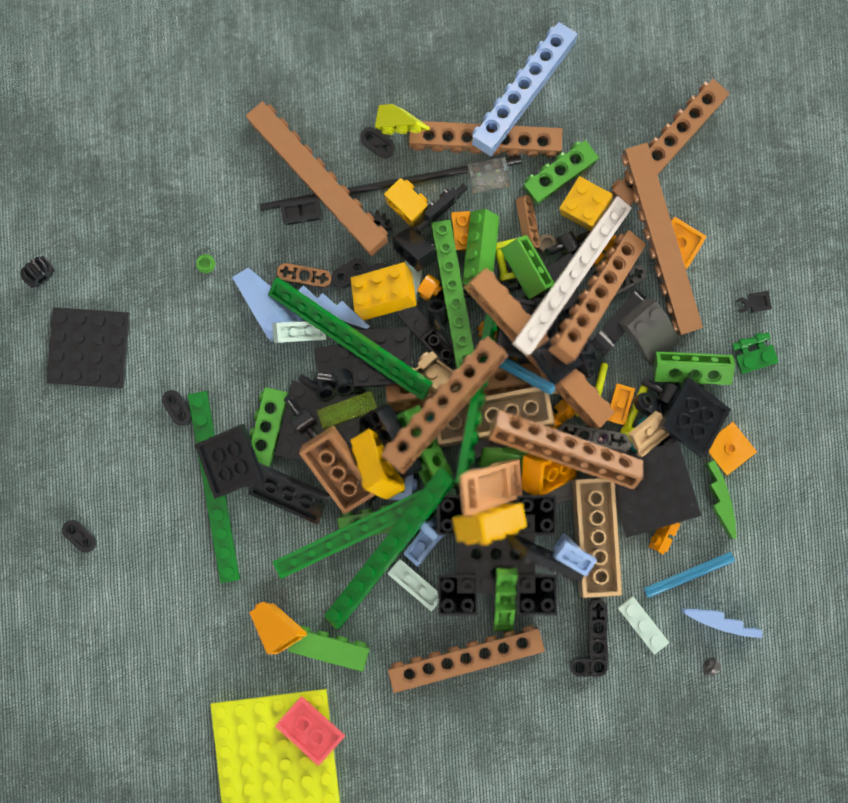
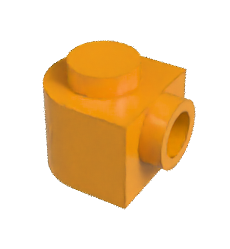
[417,274,442,301]

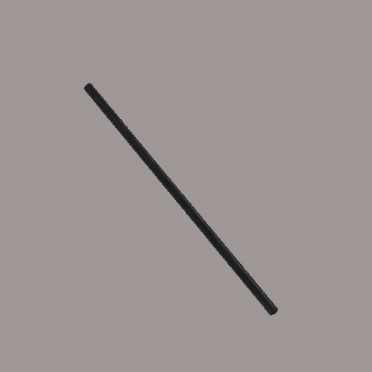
[260,156,521,211]

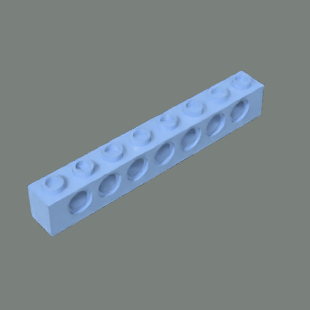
[472,22,577,156]

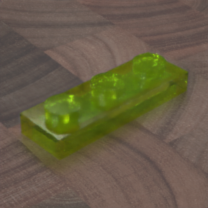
[317,391,377,429]

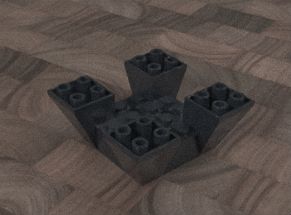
[438,495,557,615]

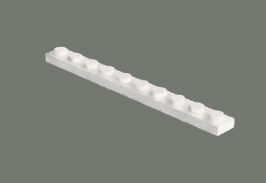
[512,196,632,356]

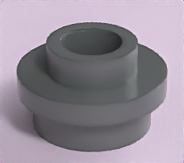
[703,657,721,676]

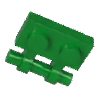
[731,332,779,375]

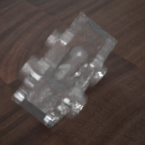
[468,157,510,193]

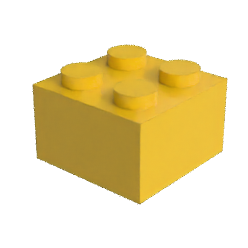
[559,176,613,231]
[384,178,428,227]

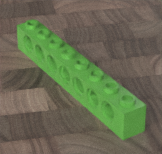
[432,220,475,374]

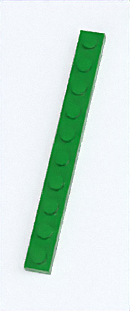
[268,277,433,401]
[455,313,499,486]
[188,391,240,583]
[324,468,456,629]
[272,486,457,580]

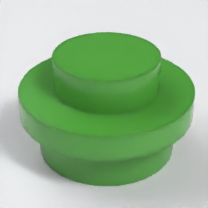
[196,254,215,273]

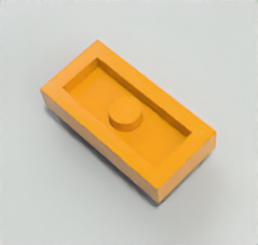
[607,383,635,426]

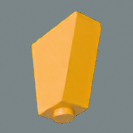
[249,602,307,654]

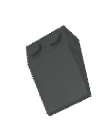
[619,298,680,366]

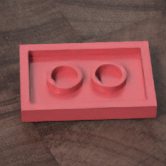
[275,696,345,766]

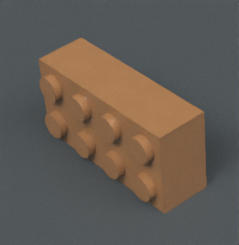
[299,425,375,514]

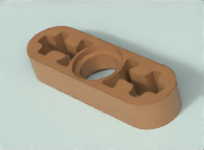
[516,195,540,249]
[277,263,332,288]

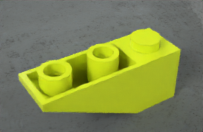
[375,104,430,135]

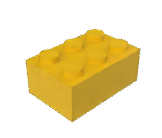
[351,262,417,321]
[351,429,406,500]
[453,503,527,545]

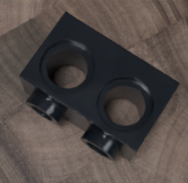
[280,197,323,226]

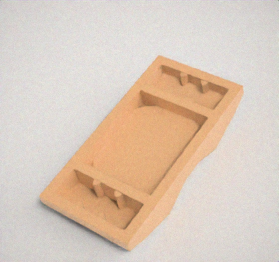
[460,459,523,516]

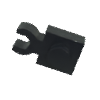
[736,291,772,313]

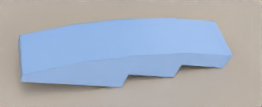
[298,285,370,330]
[681,608,762,638]

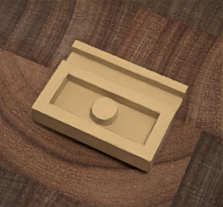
[412,351,438,373]
[421,360,461,401]
[628,411,670,457]

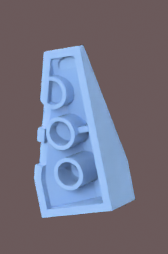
[232,268,303,342]

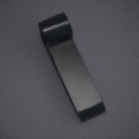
[591,289,646,357]
[359,404,422,478]
[569,599,608,677]

